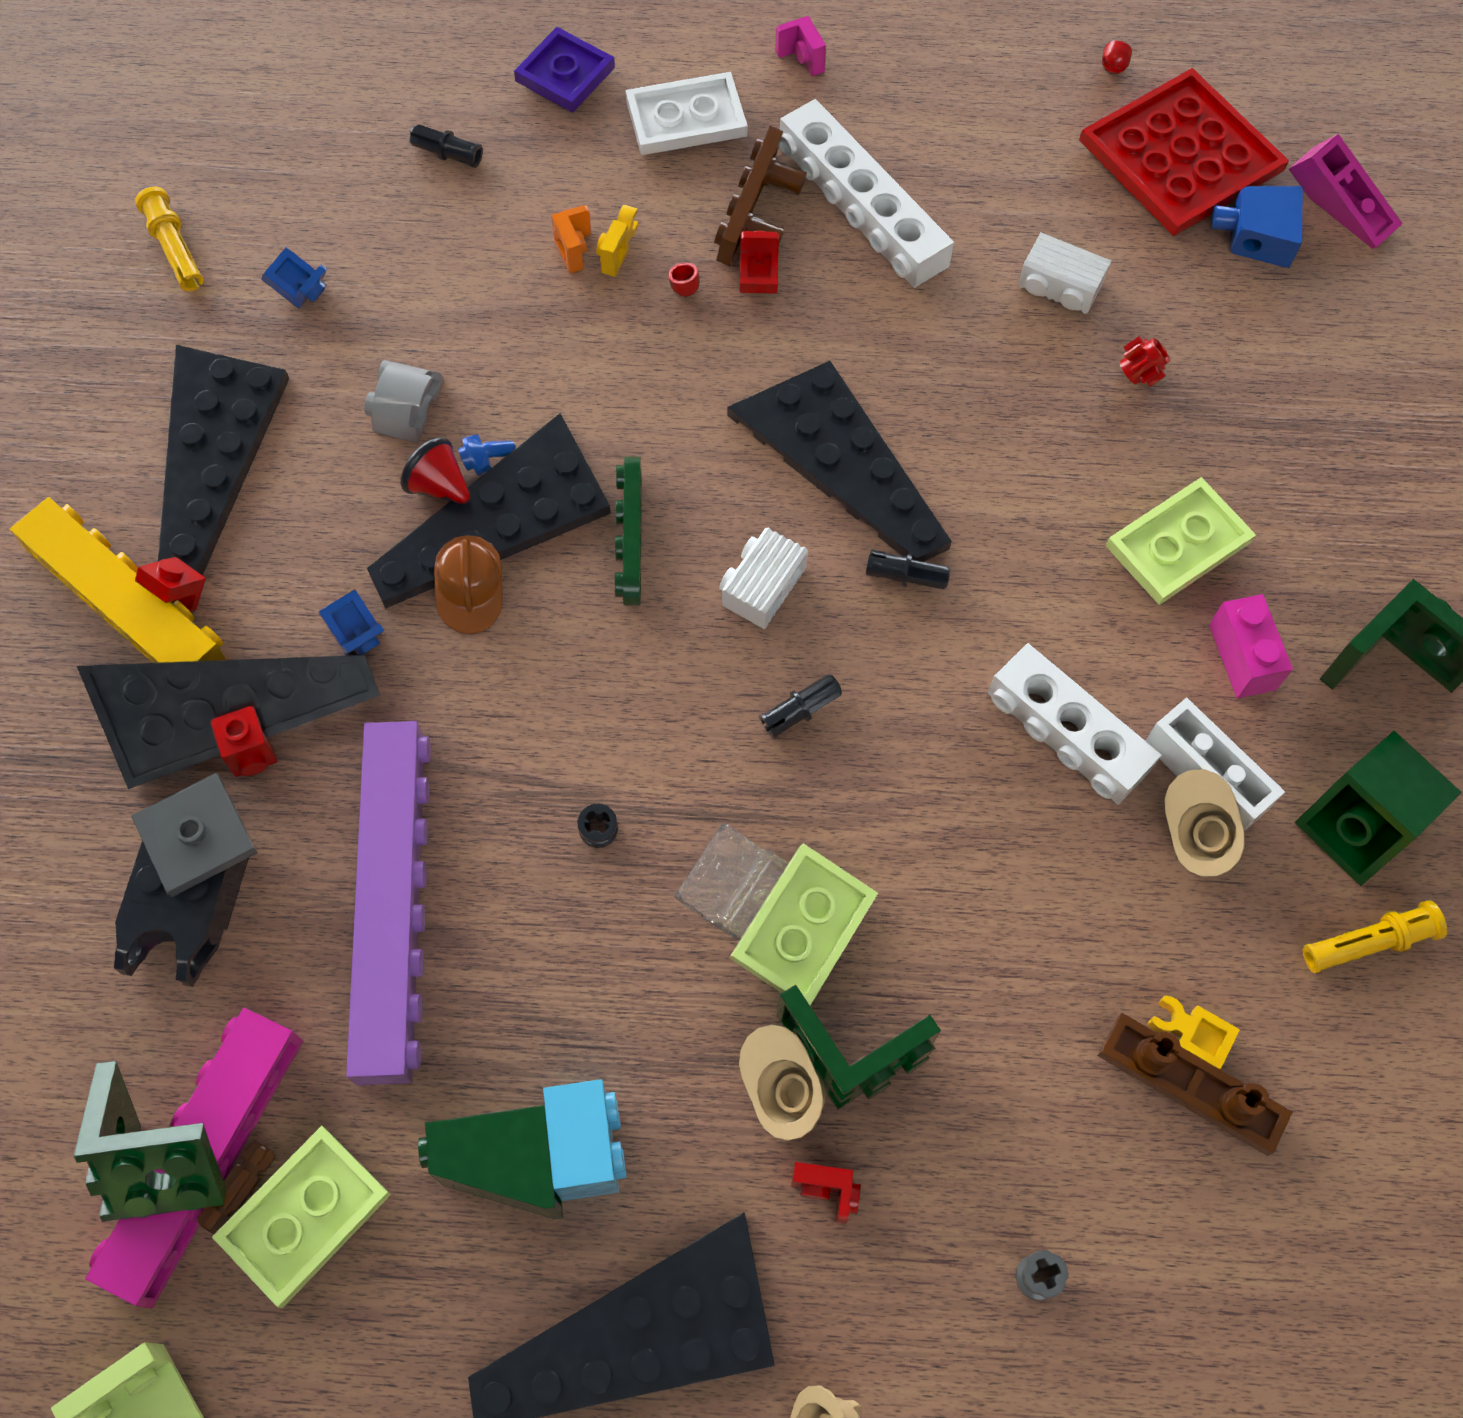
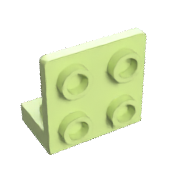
[51,1342,204,1418]

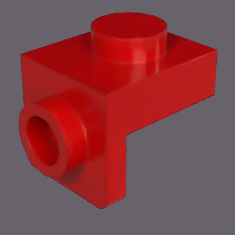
[740,231,779,294]
[135,557,206,612]
[211,706,278,777]

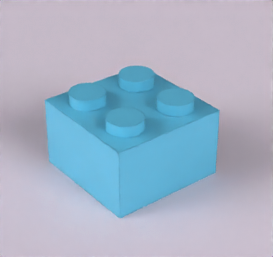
[543,1079,627,1201]

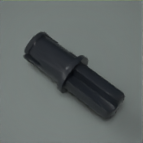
[409,124,483,168]
[866,549,950,589]
[759,674,842,739]

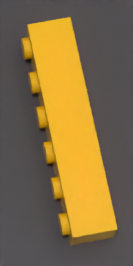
[9,497,227,663]

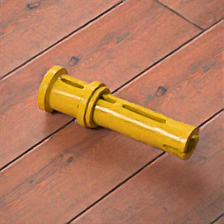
[135,186,204,292]
[1302,900,1447,974]

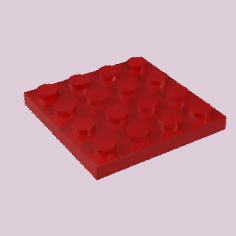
[1079,68,1289,237]

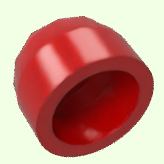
[1102,41,1132,74]
[668,262,700,297]

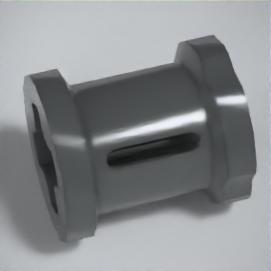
[1015,1250,1069,1301]

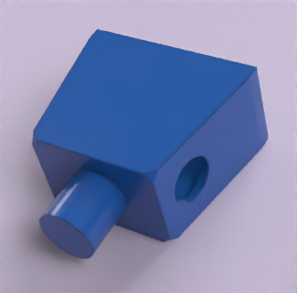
[1210,186,1303,268]

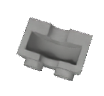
[364,360,444,443]

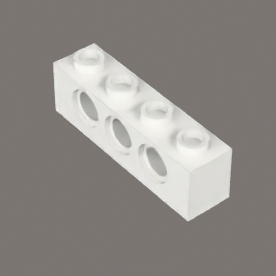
[988,643,1162,805]

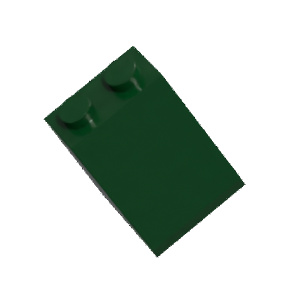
[1294,730,1462,886]
[418,1105,564,1219]

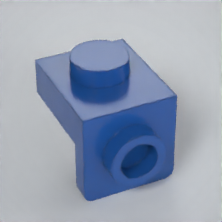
[261,247,327,309]
[318,589,384,655]

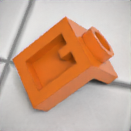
[551,205,591,274]

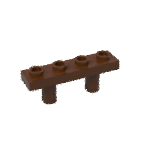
[714,126,807,266]
[1097,1013,1293,1156]

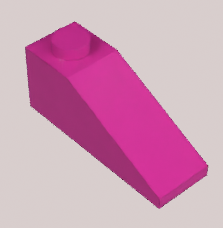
[1289,134,1403,249]

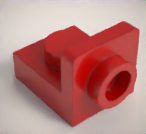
[791,1162,861,1224]

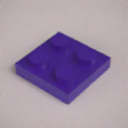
[514,27,615,113]

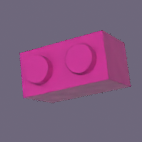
[1209,594,1293,699]

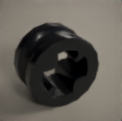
[577,803,618,848]

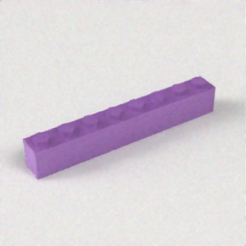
[346,721,431,1086]

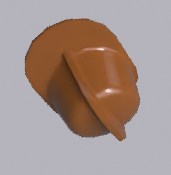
[434,535,503,634]

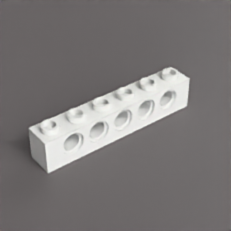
[780,99,954,288]

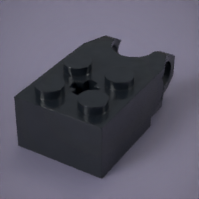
[114,841,249,987]

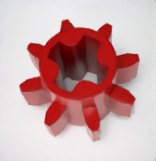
[1120,336,1170,387]

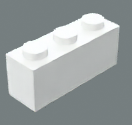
[1145,697,1285,832]

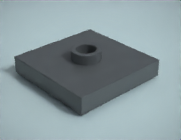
[131,773,258,897]

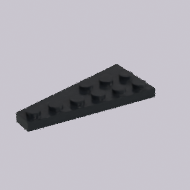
[158,345,289,576]
[727,361,952,562]
[367,413,611,609]
[76,655,380,789]
[468,1212,775,1418]

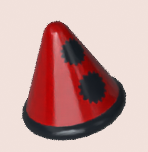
[400,437,470,504]

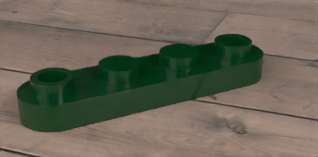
[615,457,642,606]

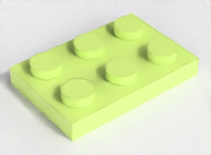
[1106,477,1256,605]
[729,843,878,1005]
[212,1126,391,1309]

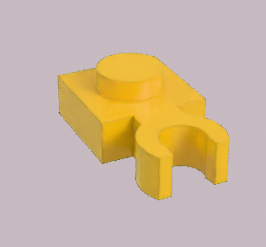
[596,205,639,277]
[1147,996,1240,1069]

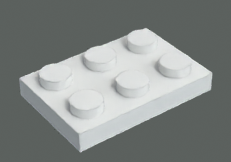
[625,72,748,155]

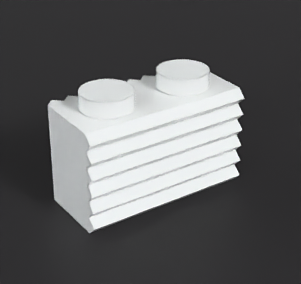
[1018,232,1112,314]
[719,528,808,629]

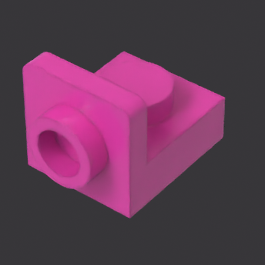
[775,16,826,76]

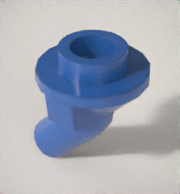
[458,434,516,476]

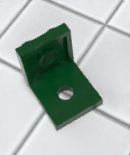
[1320,578,1463,693]
[776,984,941,1110]
[74,1061,226,1222]

